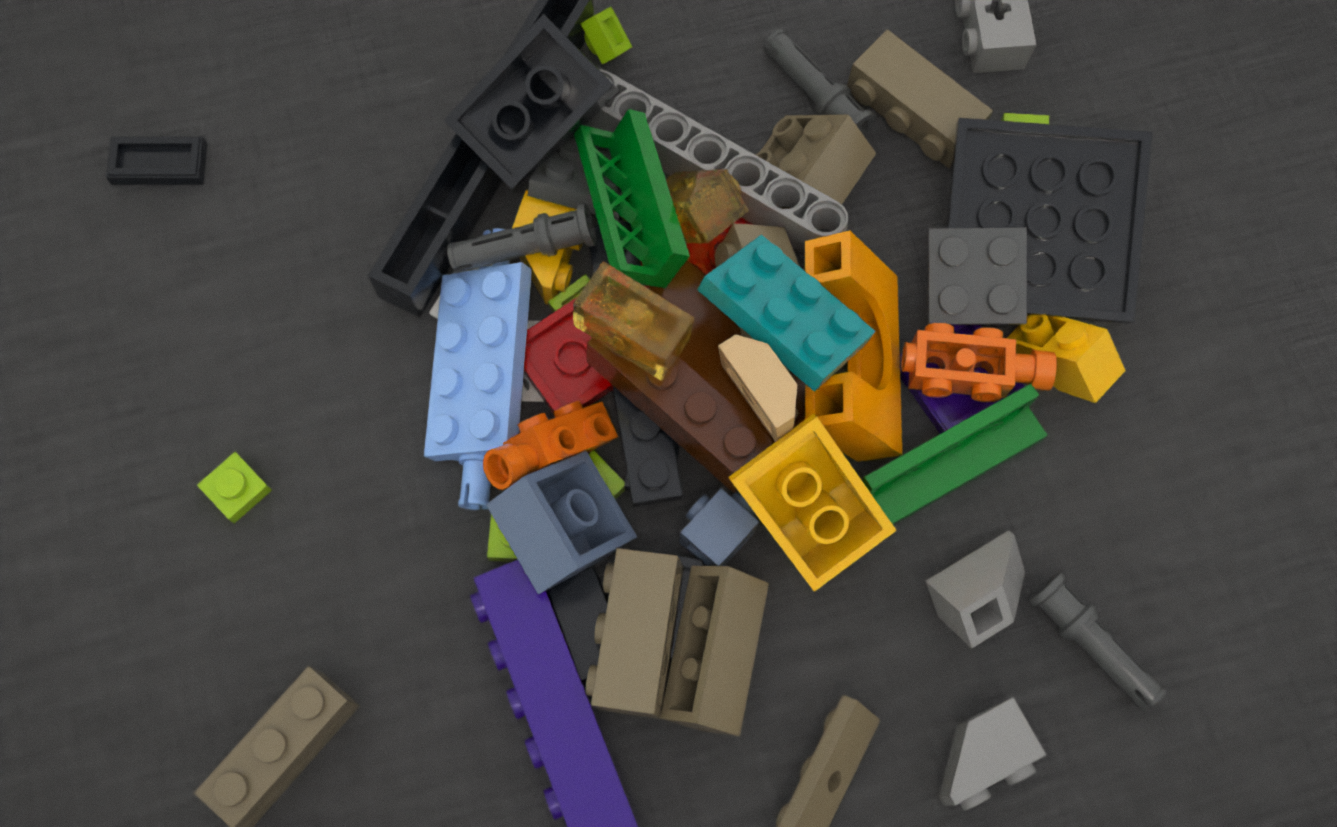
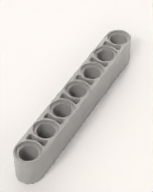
[586,69,848,254]

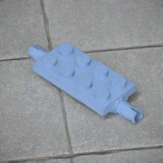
[424,228,532,510]

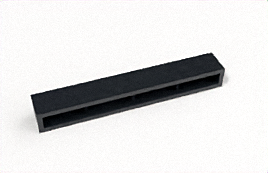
[368,0,594,318]

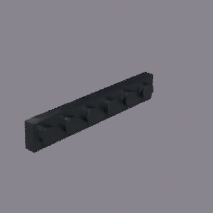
[589,221,683,507]

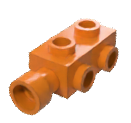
[901,323,1057,402]
[483,400,618,490]

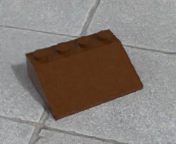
[587,260,805,494]

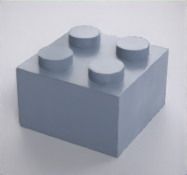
[486,451,637,595]

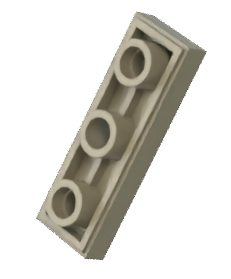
[776,695,880,827]

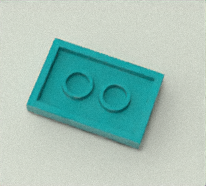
[697,234,876,392]

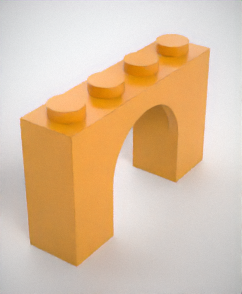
[805,230,903,462]

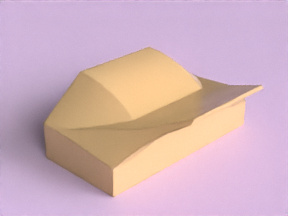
[718,335,799,442]

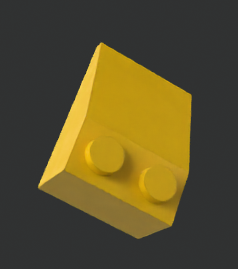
[728,413,897,592]

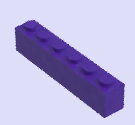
[470,560,638,827]

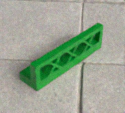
[574,109,690,288]
[862,383,1048,525]

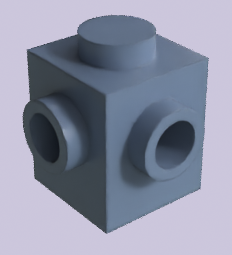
[679,488,759,566]

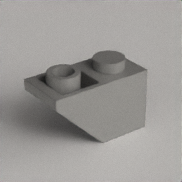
[926,530,1025,648]
[939,697,1046,811]

